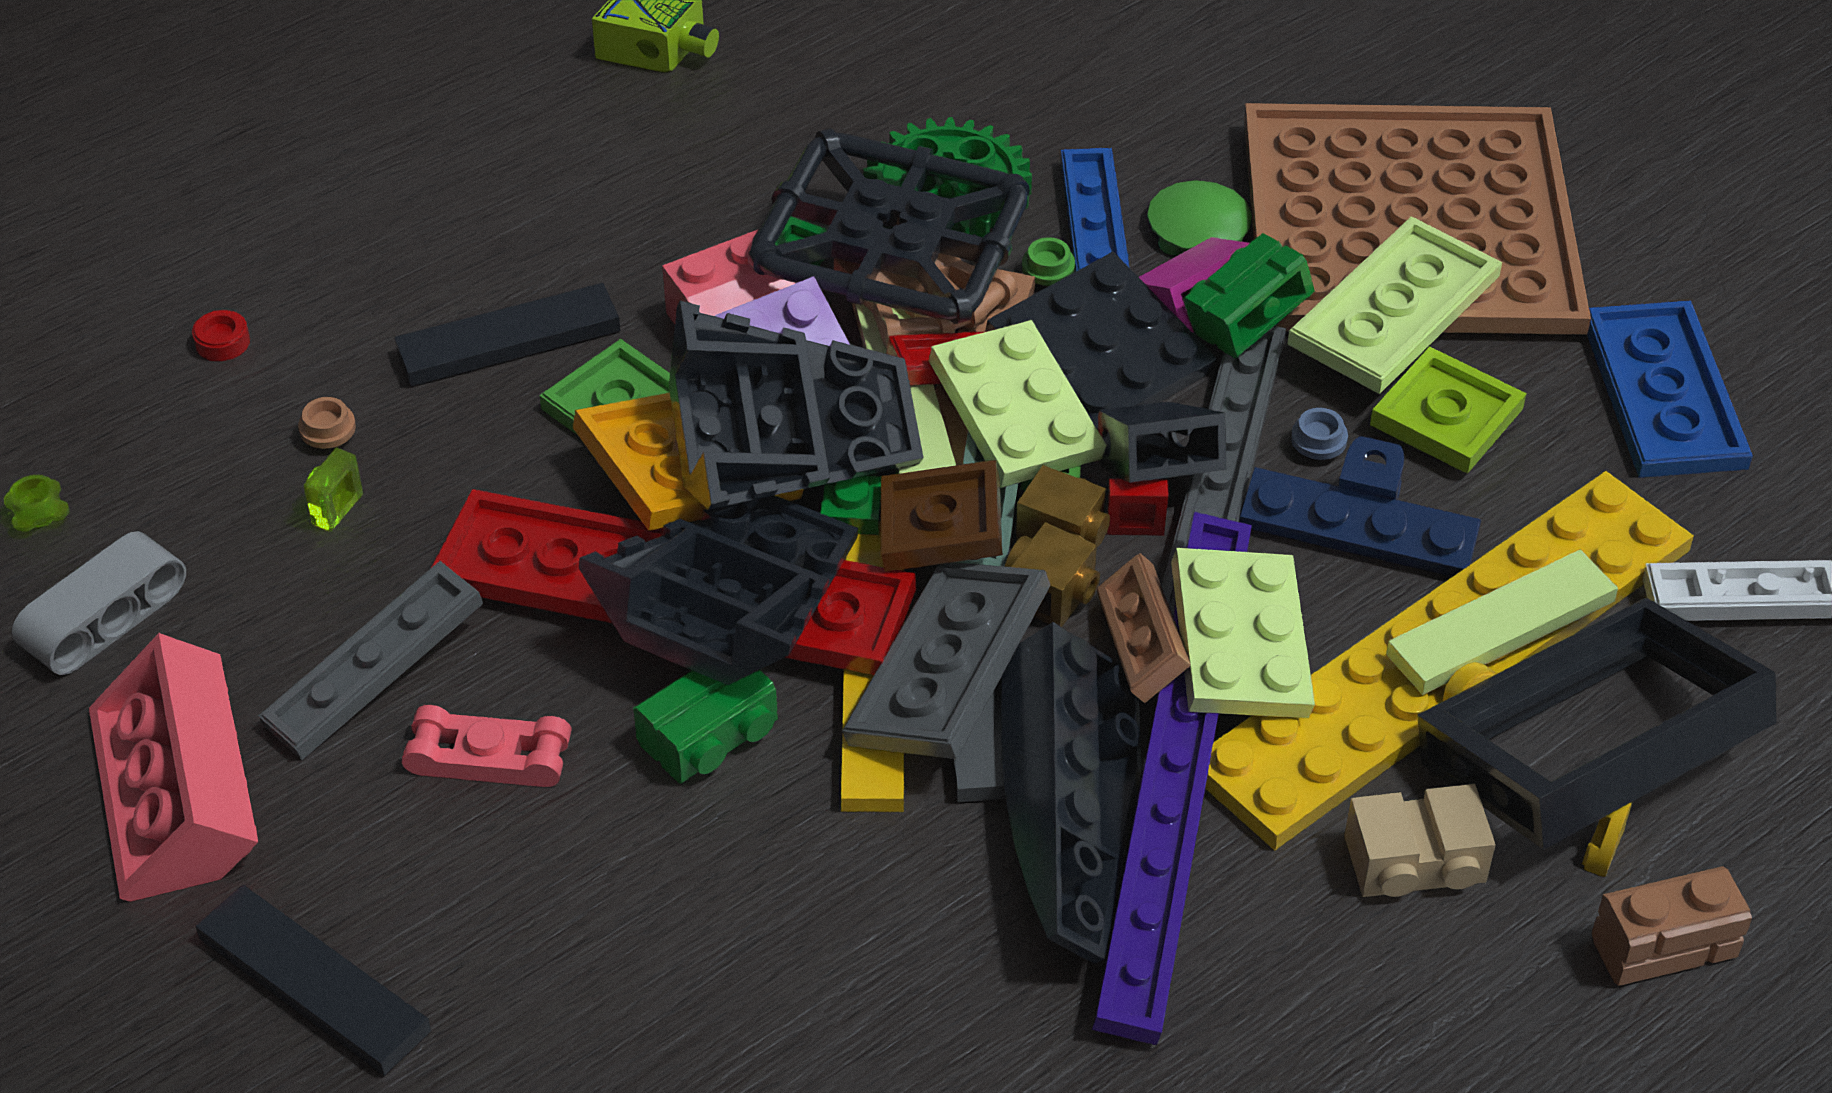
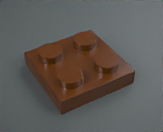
[881,460,1003,572]

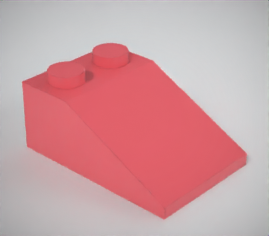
[662,229,795,324]

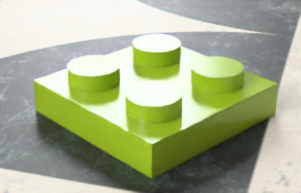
[1370,346,1527,474]

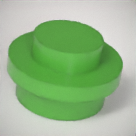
[1022,237,1075,286]

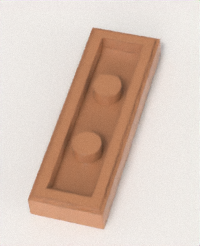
[1097,553,1191,703]

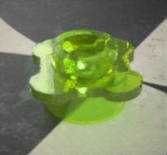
[4,475,69,532]

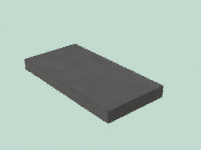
[842,562,1050,759]

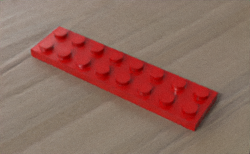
[431,489,916,675]

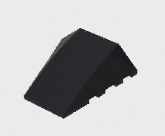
[669,300,924,510]
[579,495,859,685]

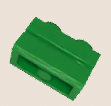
[1183,233,1315,359]
[633,670,778,784]

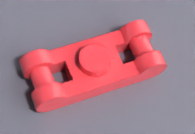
[401,705,572,787]

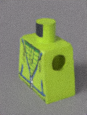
[592,0,719,73]

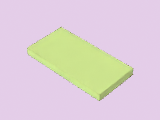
[1288,216,1502,394]

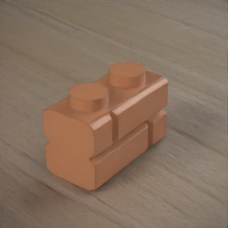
[1591,866,1752,986]

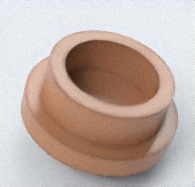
[298,397,356,449]

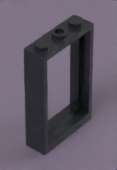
[1417,598,1777,850]

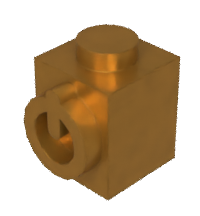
[1004,522,1100,627]

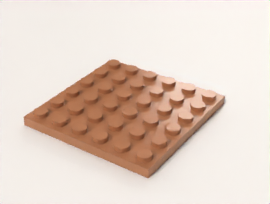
[1244,103,1591,334]

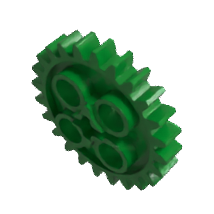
[863,117,1032,237]

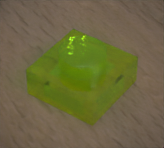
[304,448,363,532]

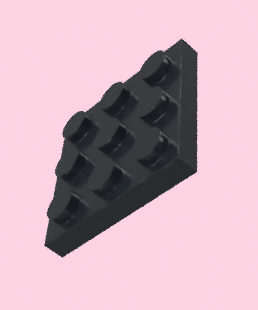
[985,252,1217,430]

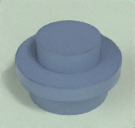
[1291,408,1348,460]

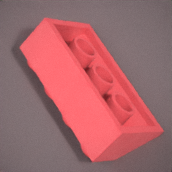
[89,633,258,902]

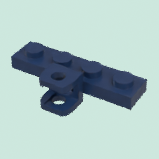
[1240,436,1481,577]

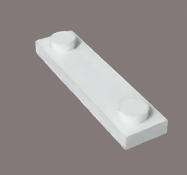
[1643,560,1832,621]

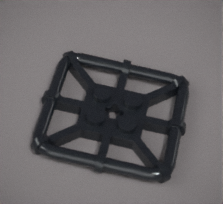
[747,128,1030,324]

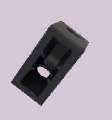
[1098,402,1226,483]

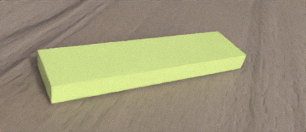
[1386,549,1618,695]

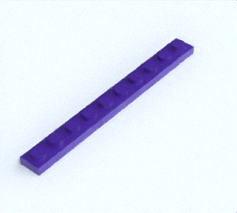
[1092,512,1252,1045]

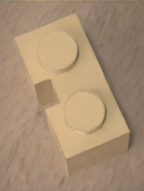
[1344,784,1496,897]

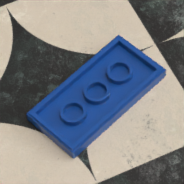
[1587,301,1753,478]

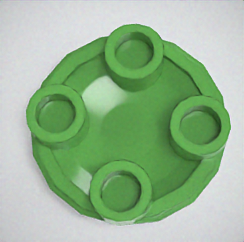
[1147,180,1252,255]

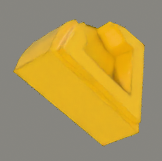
[1582,801,1633,877]

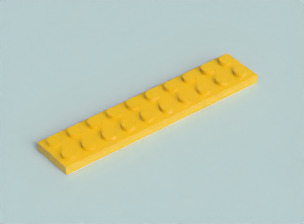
[1205,471,1694,851]

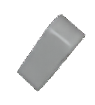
[12,531,186,675]

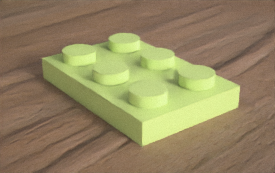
[929,320,1106,488]
[1171,548,1315,718]

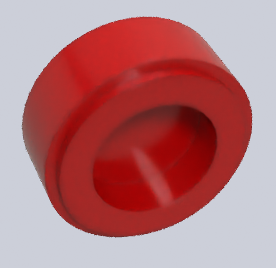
[192,310,250,361]

